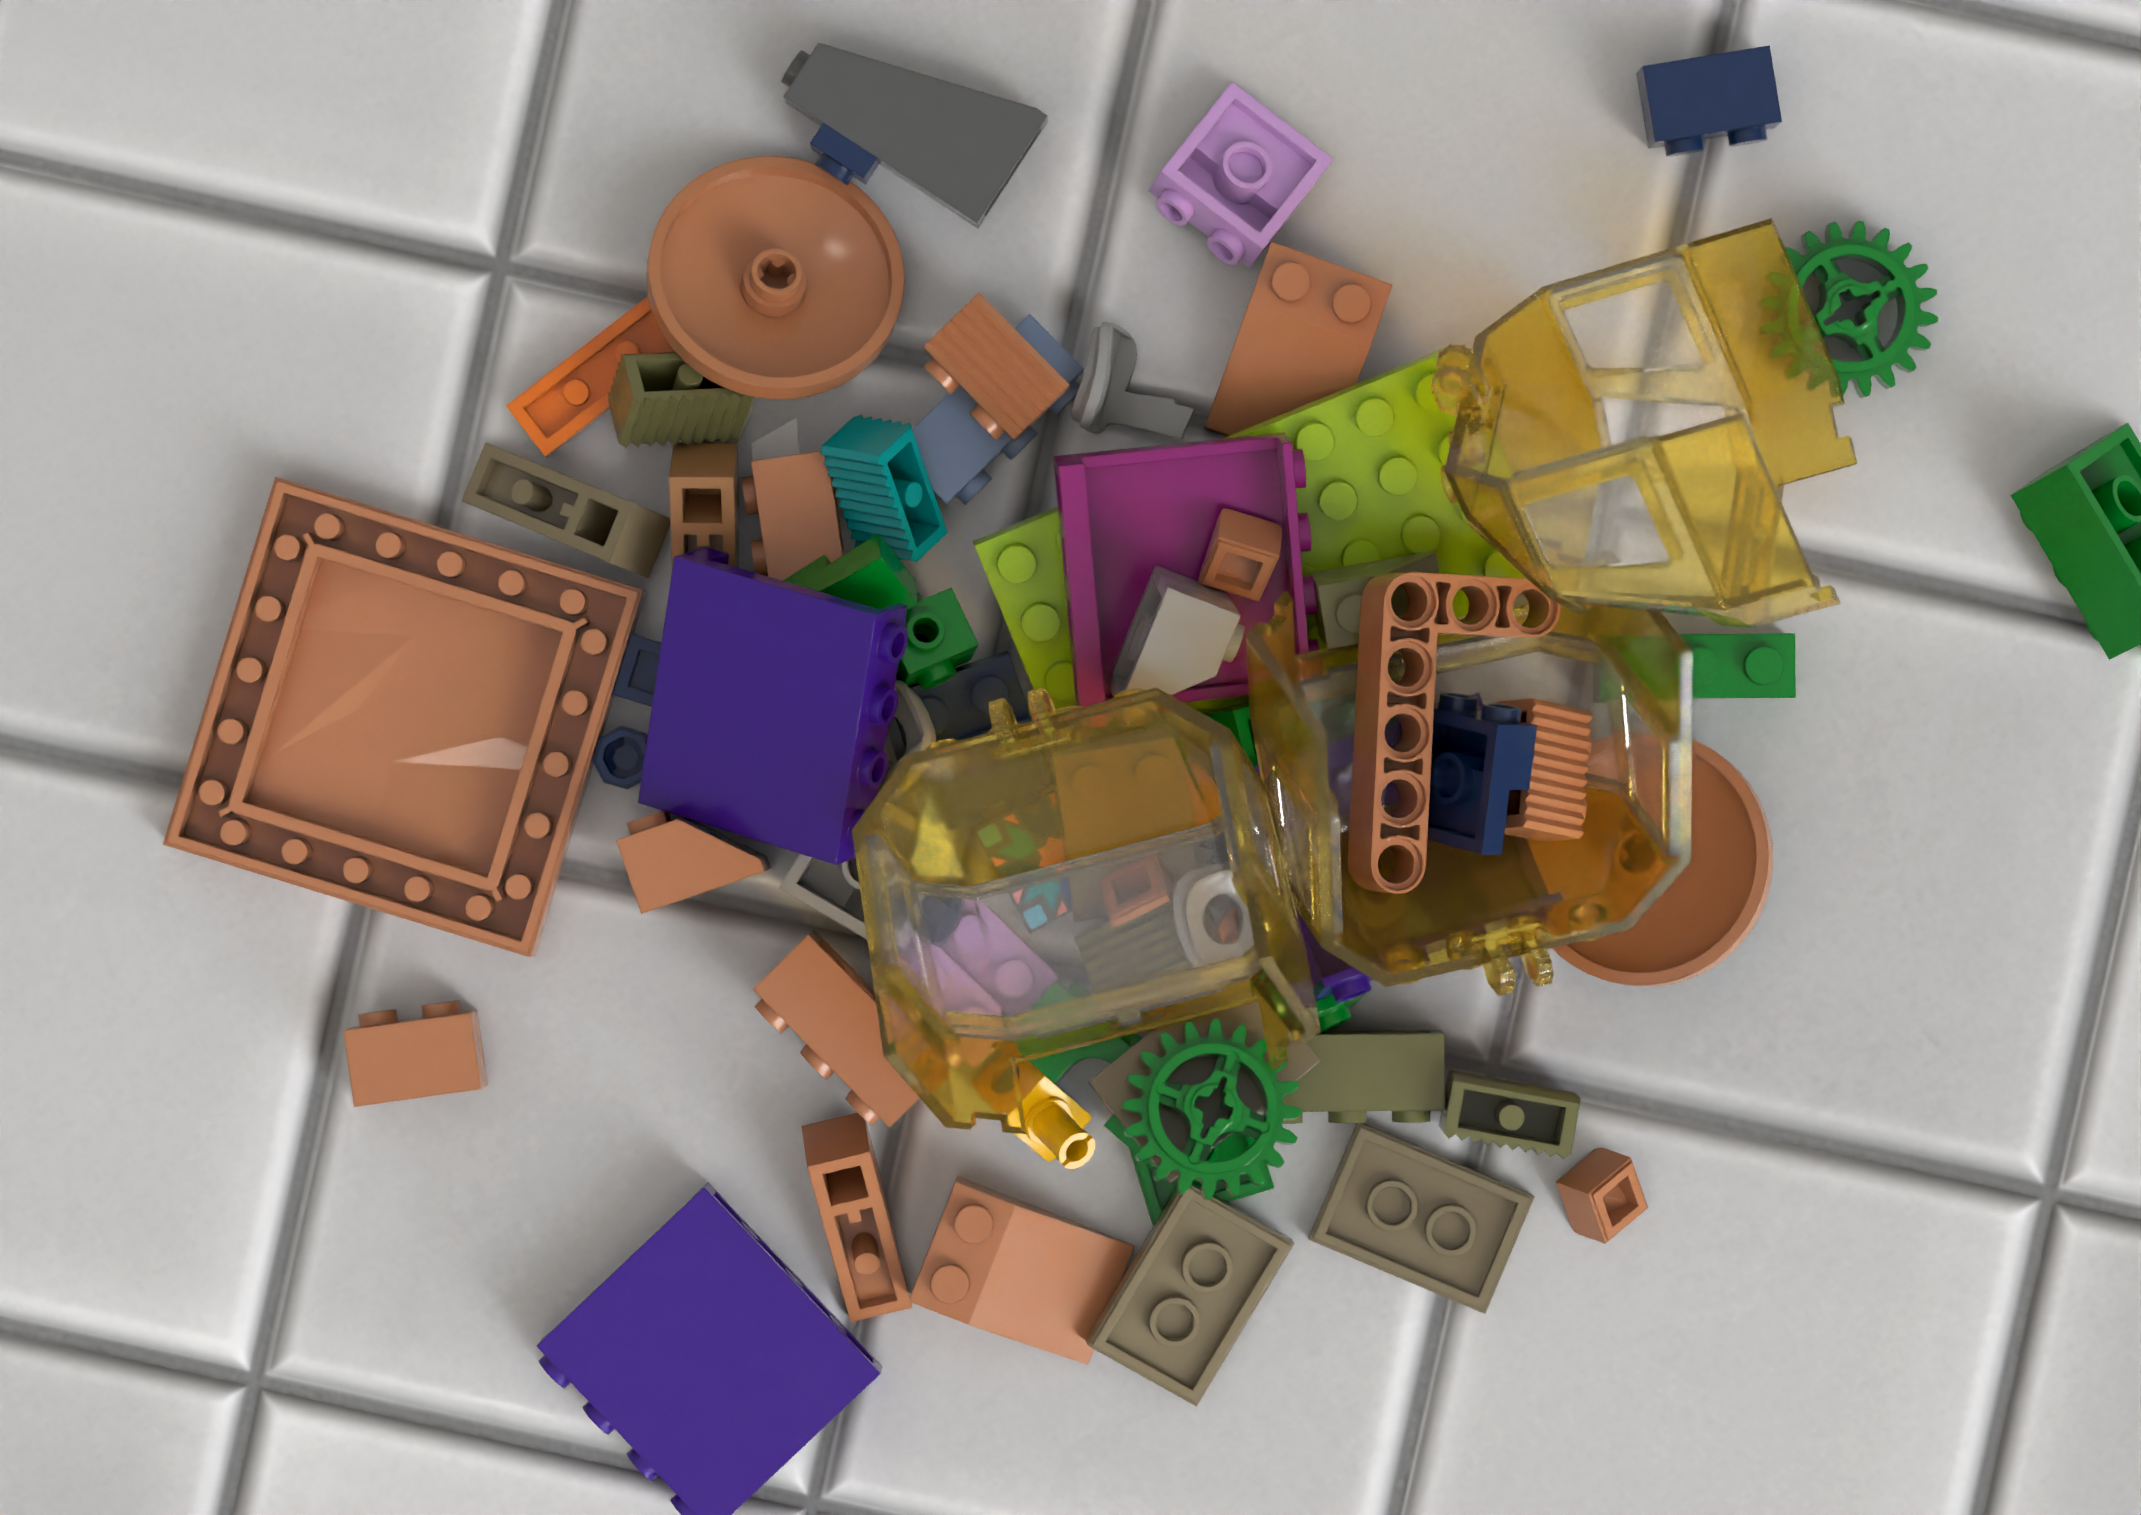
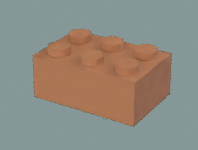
[753,930,947,1128]

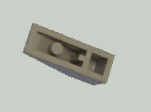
[461,442,670,578]

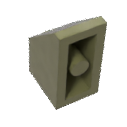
[1309,550,1439,649]

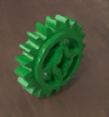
[1758,221,1938,399]
[1121,1019,1302,1200]

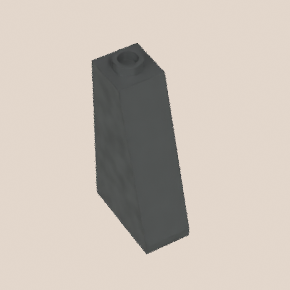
[781,42,1048,228]

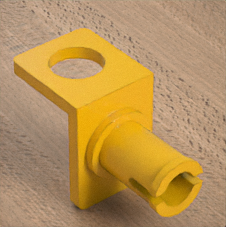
[970,1044,1095,1169]

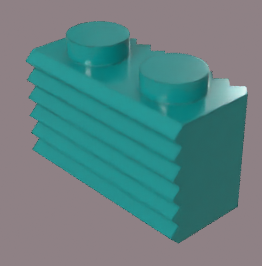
[820,415,948,562]

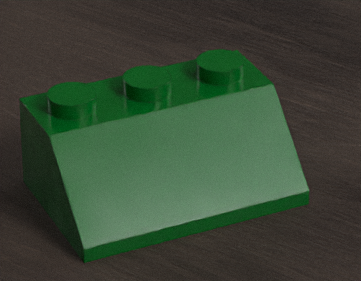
[2011,423,2141,660]

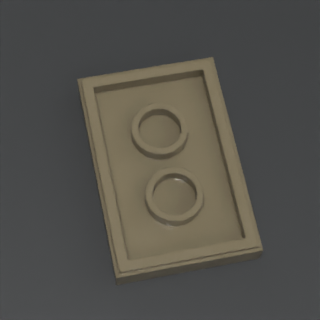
[1088,971,1321,1184]
[1308,1123,1535,1314]
[1085,1183,1294,1407]

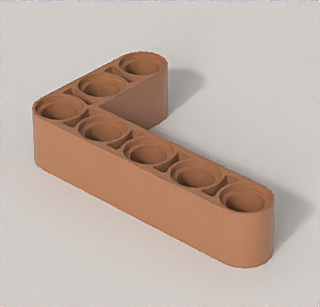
[1348,572,1561,894]

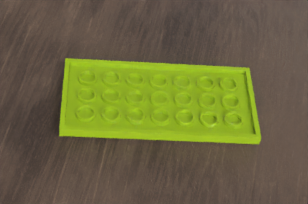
[973,346,1541,736]

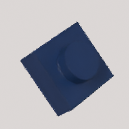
[810,123,879,185]
[612,634,661,707]

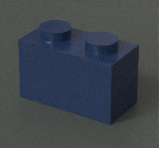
[1636,45,1782,157]

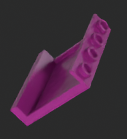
[1053,433,1322,722]

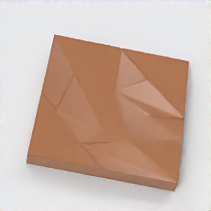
[163,477,647,957]

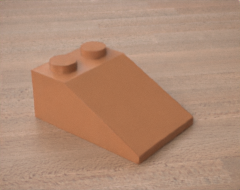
[1204,241,1392,436]
[909,1176,1135,1365]

